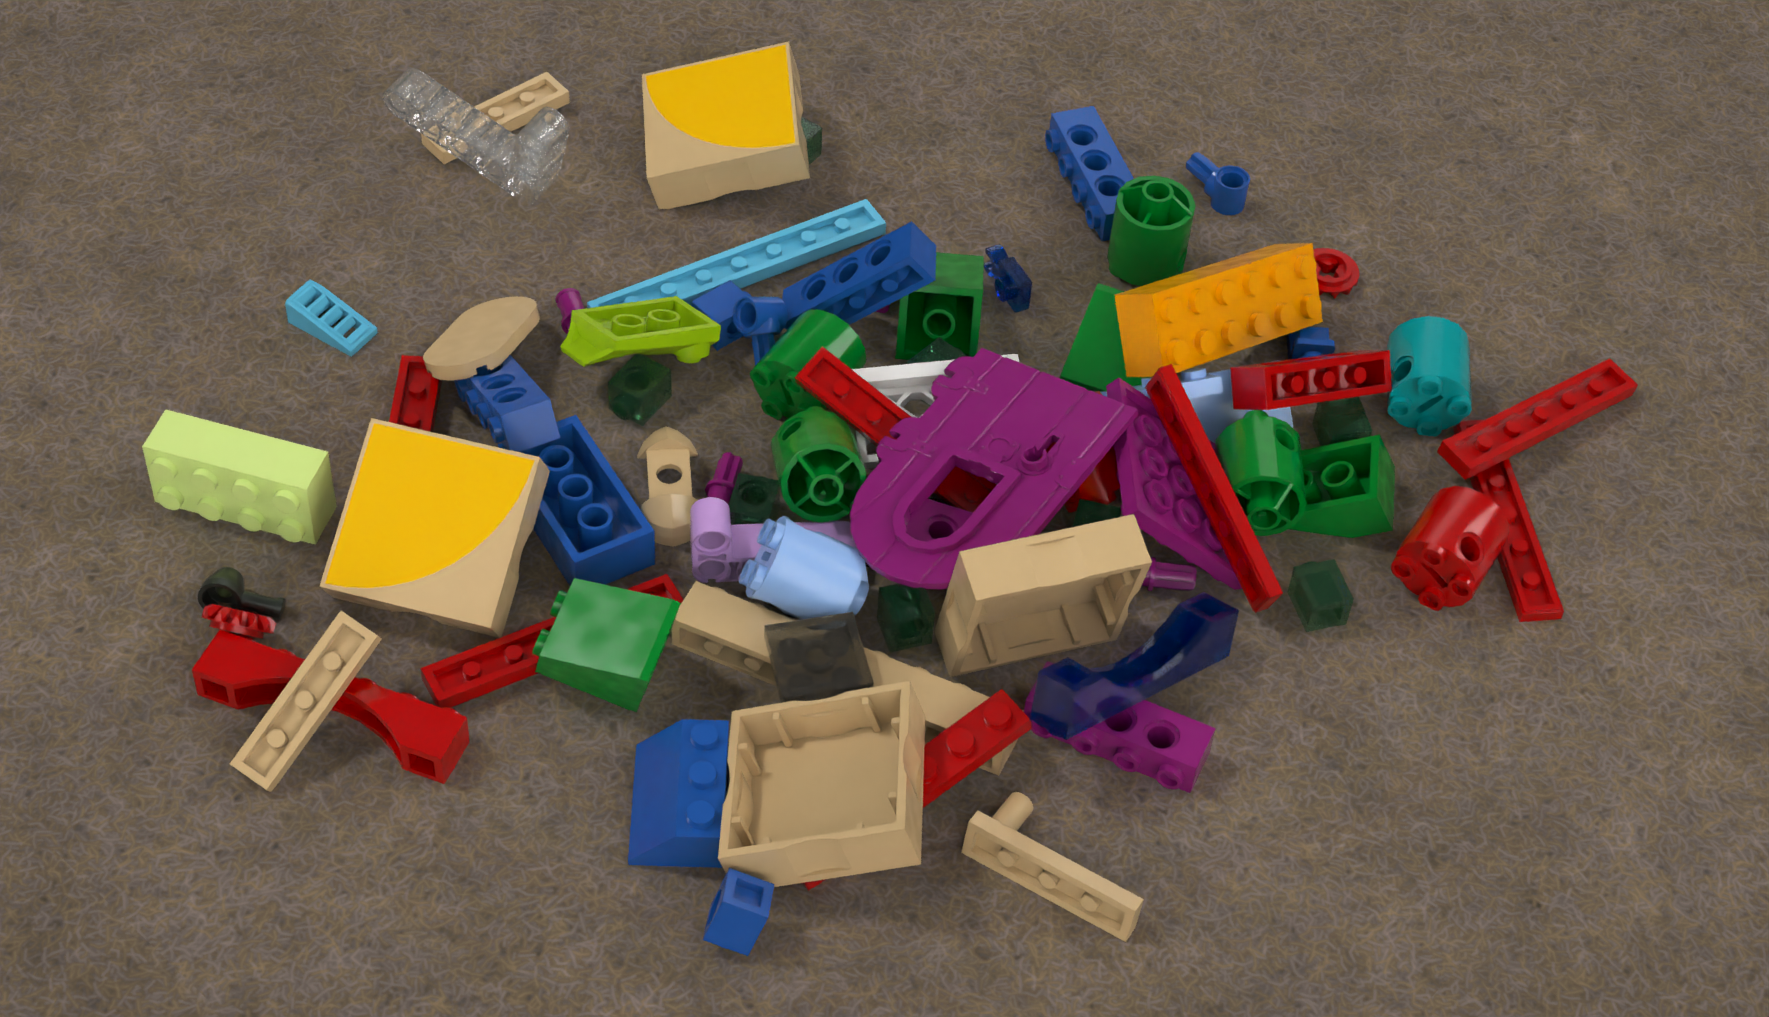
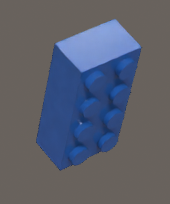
[498,415,655,586]

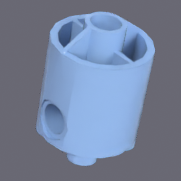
[739,516,869,633]

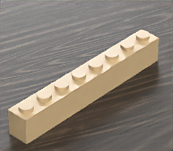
[672,581,1024,776]

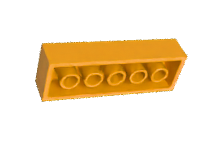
[1114,243,1323,377]

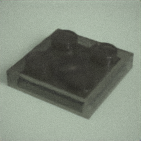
[764,612,874,703]

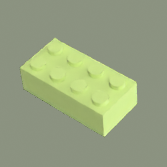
[142,410,337,545]

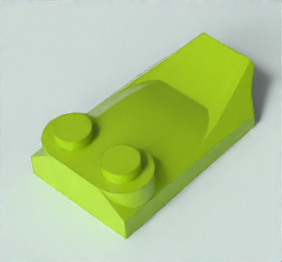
[560,296,721,367]

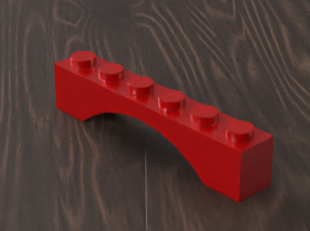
[192,629,470,784]

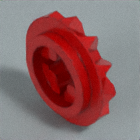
[1313,248,1360,299]
[201,604,276,639]

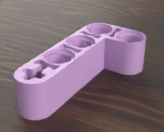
[690,497,856,583]

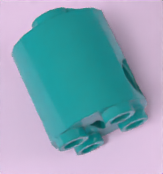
[1387,316,1472,437]

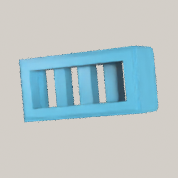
[285,279,378,357]

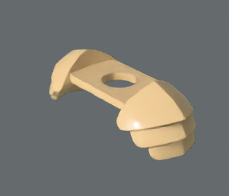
[637,426,698,547]

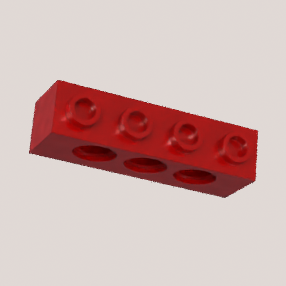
[1230,350,1392,410]

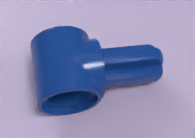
[1186,152,1250,215]
[733,297,788,365]

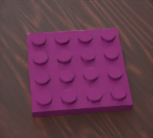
[1106,378,1242,589]

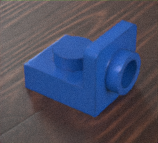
[1287,327,1335,360]

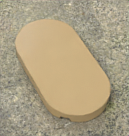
[423,296,540,381]

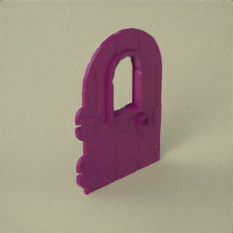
[850,348,1138,589]

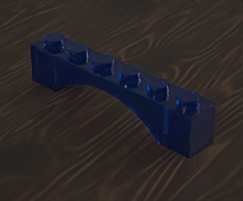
[1030,592,1239,740]

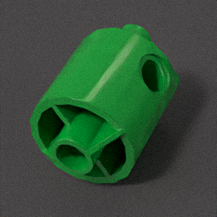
[1107,175,1196,286]
[750,310,867,420]
[771,406,867,523]
[1215,410,1307,536]

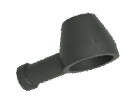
[198,567,286,620]

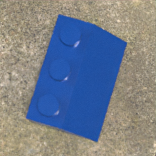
[628,719,729,868]

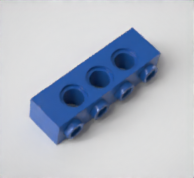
[1045,106,1134,241]
[782,221,936,330]
[454,355,560,452]

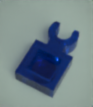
[984,244,1033,313]

